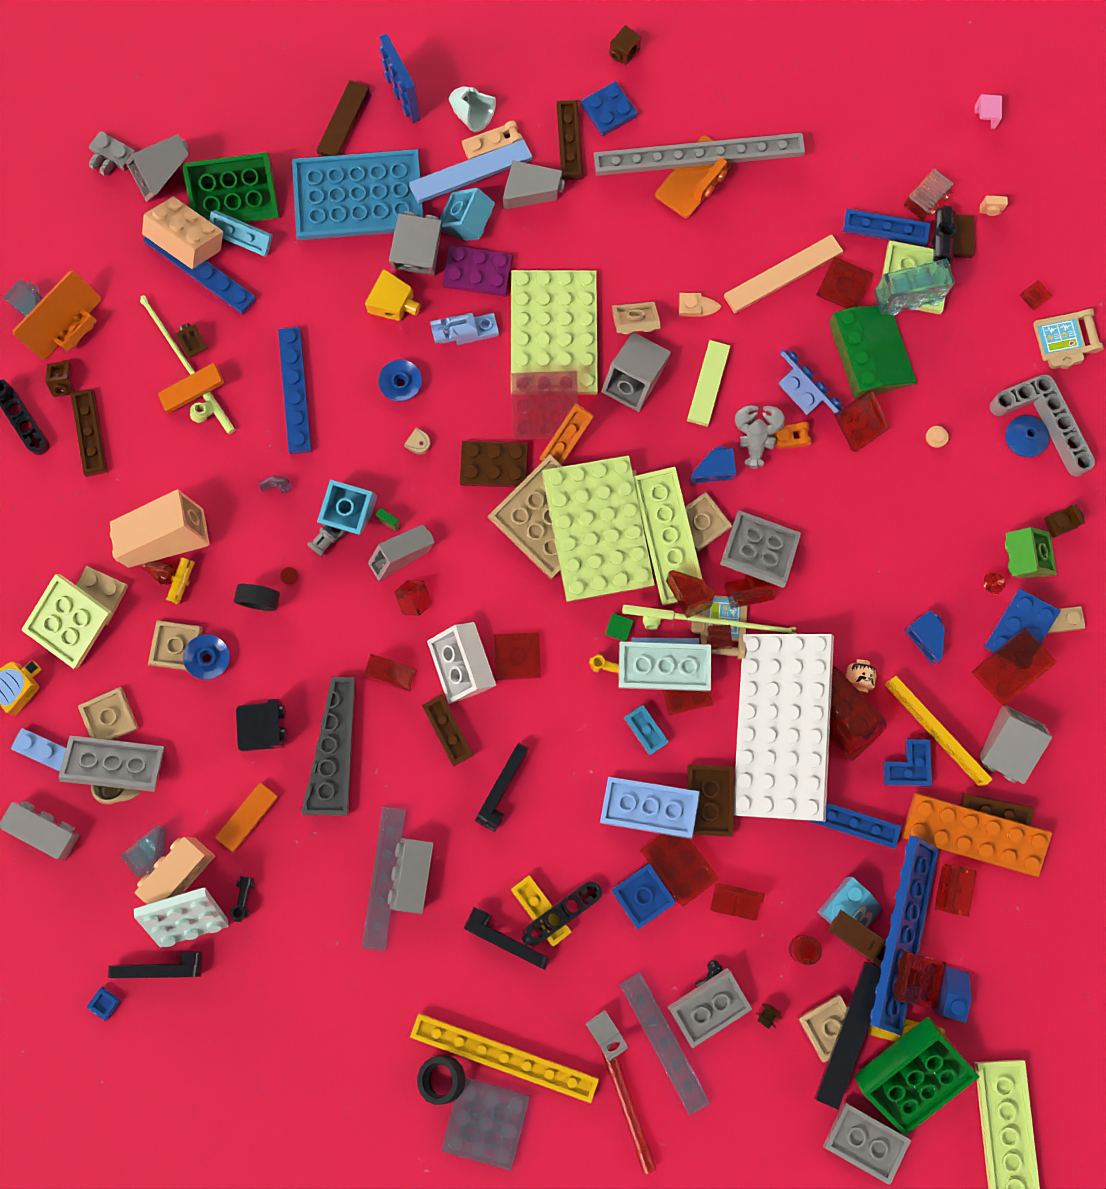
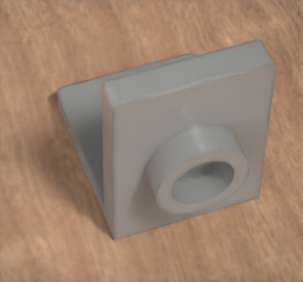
[586,1010,629,1061]

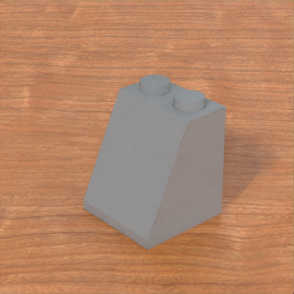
[126,134,189,202]
[389,211,442,276]
[601,332,671,412]
[979,704,1052,784]

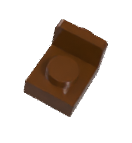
[175,323,207,357]
[45,361,74,397]
[1044,504,1085,538]

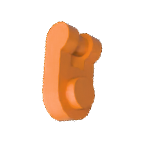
[771,422,812,449]

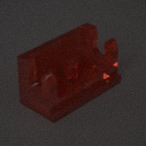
[934,864,977,917]

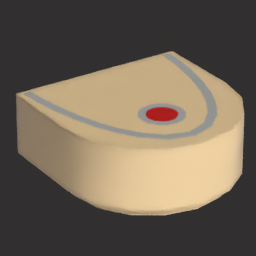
[404,428,430,454]

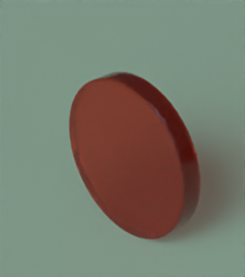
[280,567,298,584]

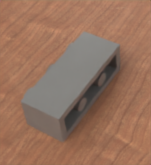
[0,800,80,860]
[388,838,433,914]

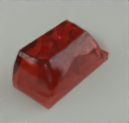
[829,666,887,761]

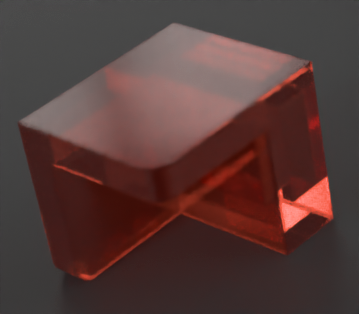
[394,580,432,616]

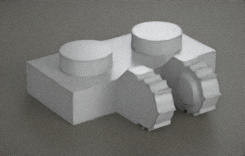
[88,131,135,176]

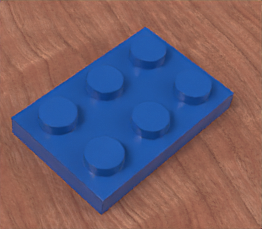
[984,588,1061,669]

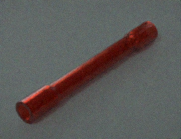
[602,1049,657,1174]

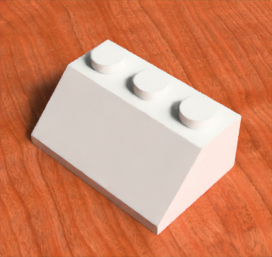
[427,622,496,704]

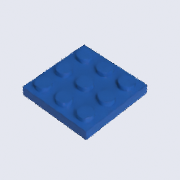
[378,33,420,123]

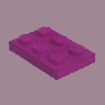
[442,245,512,297]

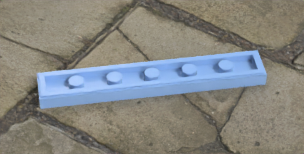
[409,139,532,204]

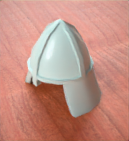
[449,86,496,132]

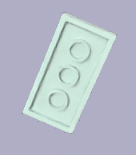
[619,642,711,691]

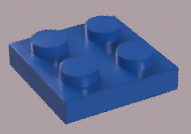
[581,81,638,137]
[611,863,676,930]

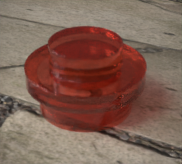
[984,573,1005,595]

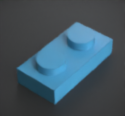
[624,705,669,756]

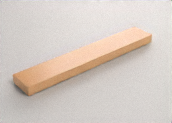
[724,234,843,314]

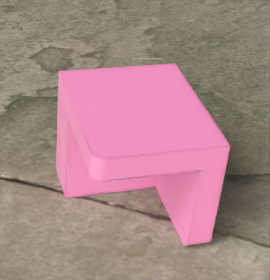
[975,94,1002,129]

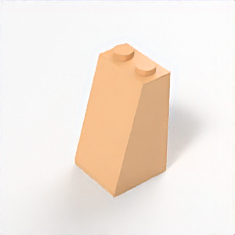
[110,489,210,568]

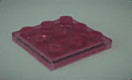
[511,371,578,439]

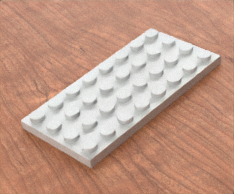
[733,634,834,822]

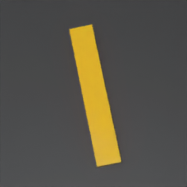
[885,676,992,786]

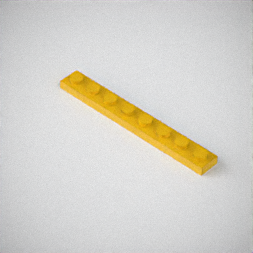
[410,1013,599,1103]

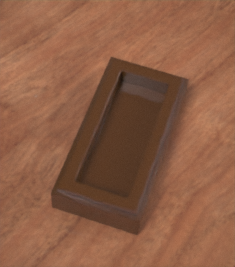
[953,215,974,258]

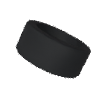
[234,583,280,611]
[417,1056,466,1105]

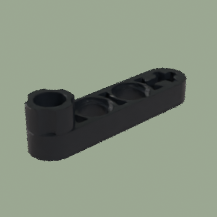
[0,379,49,455]
[475,743,529,833]
[521,882,602,947]
[464,907,550,970]
[108,951,202,978]

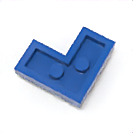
[883,739,932,786]

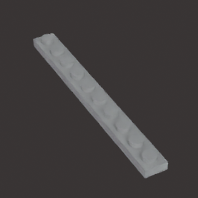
[594,133,805,176]

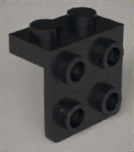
[236,699,287,751]

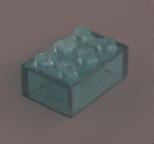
[874,259,955,315]

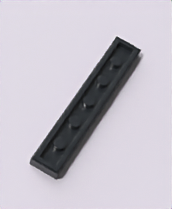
[814,961,881,1110]

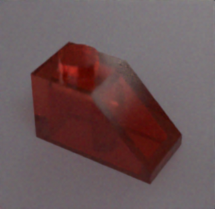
[666,570,714,618]
[364,654,417,692]

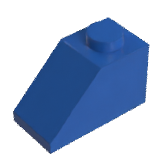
[690,446,736,484]
[904,610,945,665]
[935,966,972,1023]

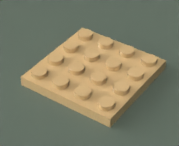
[488,455,563,579]

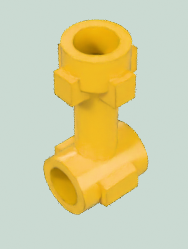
[589,654,619,678]

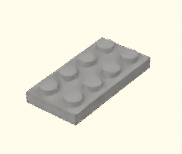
[59,736,164,792]

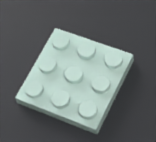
[134,887,229,948]

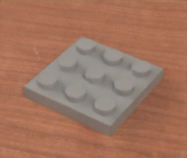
[720,510,801,588]

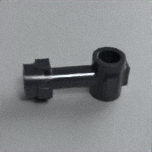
[230,876,255,922]

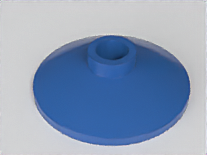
[378,360,422,402]
[1005,415,1049,457]
[183,635,230,680]

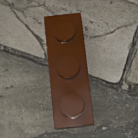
[422,695,474,767]
[960,793,1034,826]

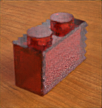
[904,168,954,220]

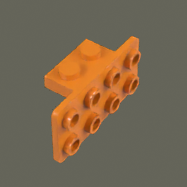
[655,135,733,218]
[13,271,101,360]

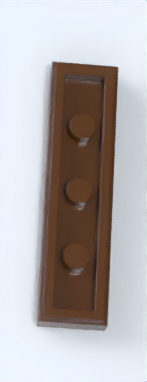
[317,80,369,156]
[556,100,582,180]
[71,389,108,477]

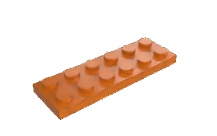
[901,792,1052,877]

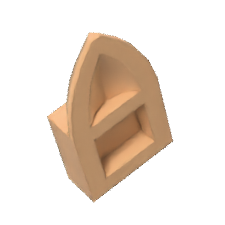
[679,293,721,317]

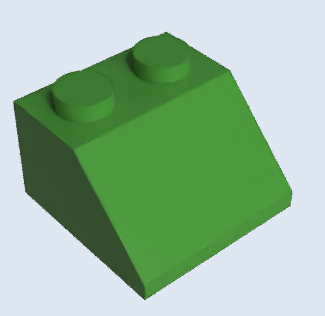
[1005,527,1057,579]

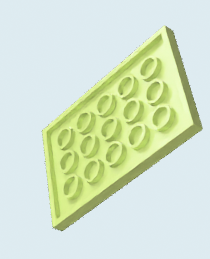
[511,270,598,395]
[542,456,655,602]

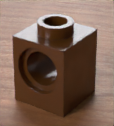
[609,25,642,66]

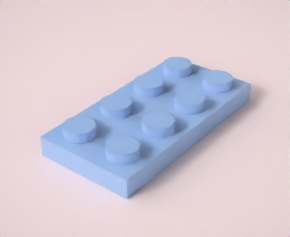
[600,777,700,839]

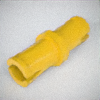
[166,558,195,605]

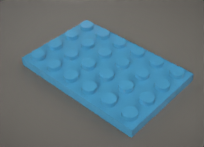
[292,149,423,240]

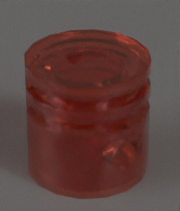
[789,935,822,965]

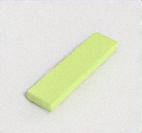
[687,340,730,427]

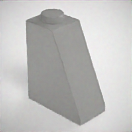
[503,161,565,209]
[368,524,435,581]

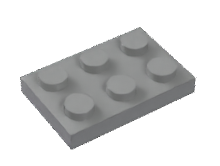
[668,968,752,1049]
[823,1102,911,1185]

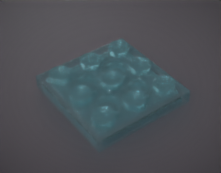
[441,1077,530,1171]

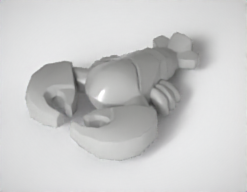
[735,405,785,469]

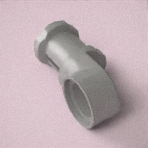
[307,525,347,557]

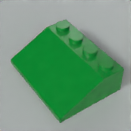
[182,152,279,222]
[829,305,917,400]
[854,1017,980,1136]

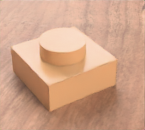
[980,196,1008,216]

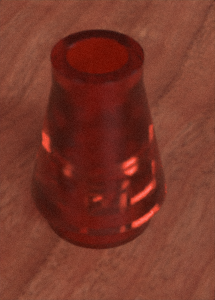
[141,560,176,585]

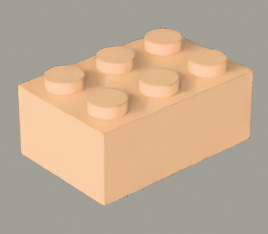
[142,196,223,269]
[134,837,215,905]

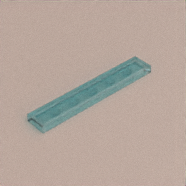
[362,807,406,951]
[619,972,710,1115]

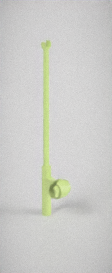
[140,295,235,434]
[622,604,797,634]

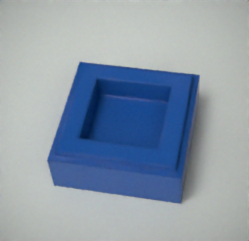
[86,986,122,1021]

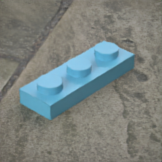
[209,210,273,256]

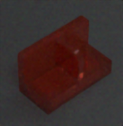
[724,574,777,609]
[711,883,765,921]

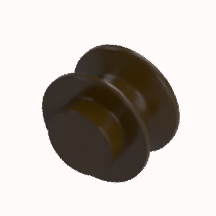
[756,1003,782,1029]

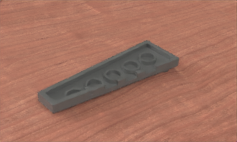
[301,677,356,816]

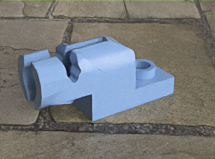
[430,313,499,345]

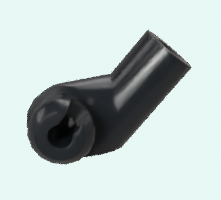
[695,960,723,987]

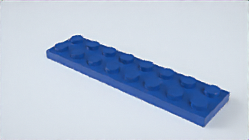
[870,836,939,1036]

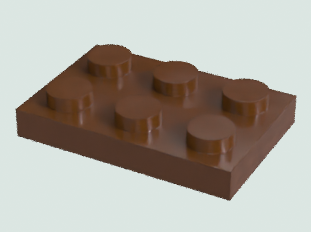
[460,441,527,487]
[687,765,734,837]

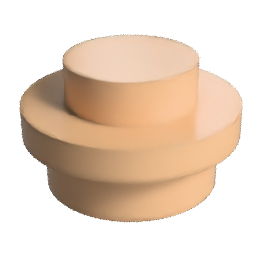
[926,426,948,448]

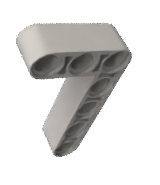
[990,375,1095,477]

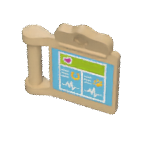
[1033,309,1104,369]
[689,595,747,659]

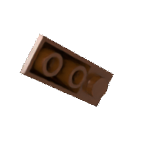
[828,910,886,967]

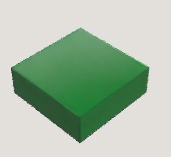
[376,508,401,532]
[605,613,633,642]

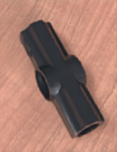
[931,205,957,267]

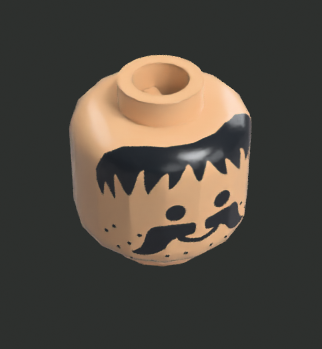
[845,660,877,694]

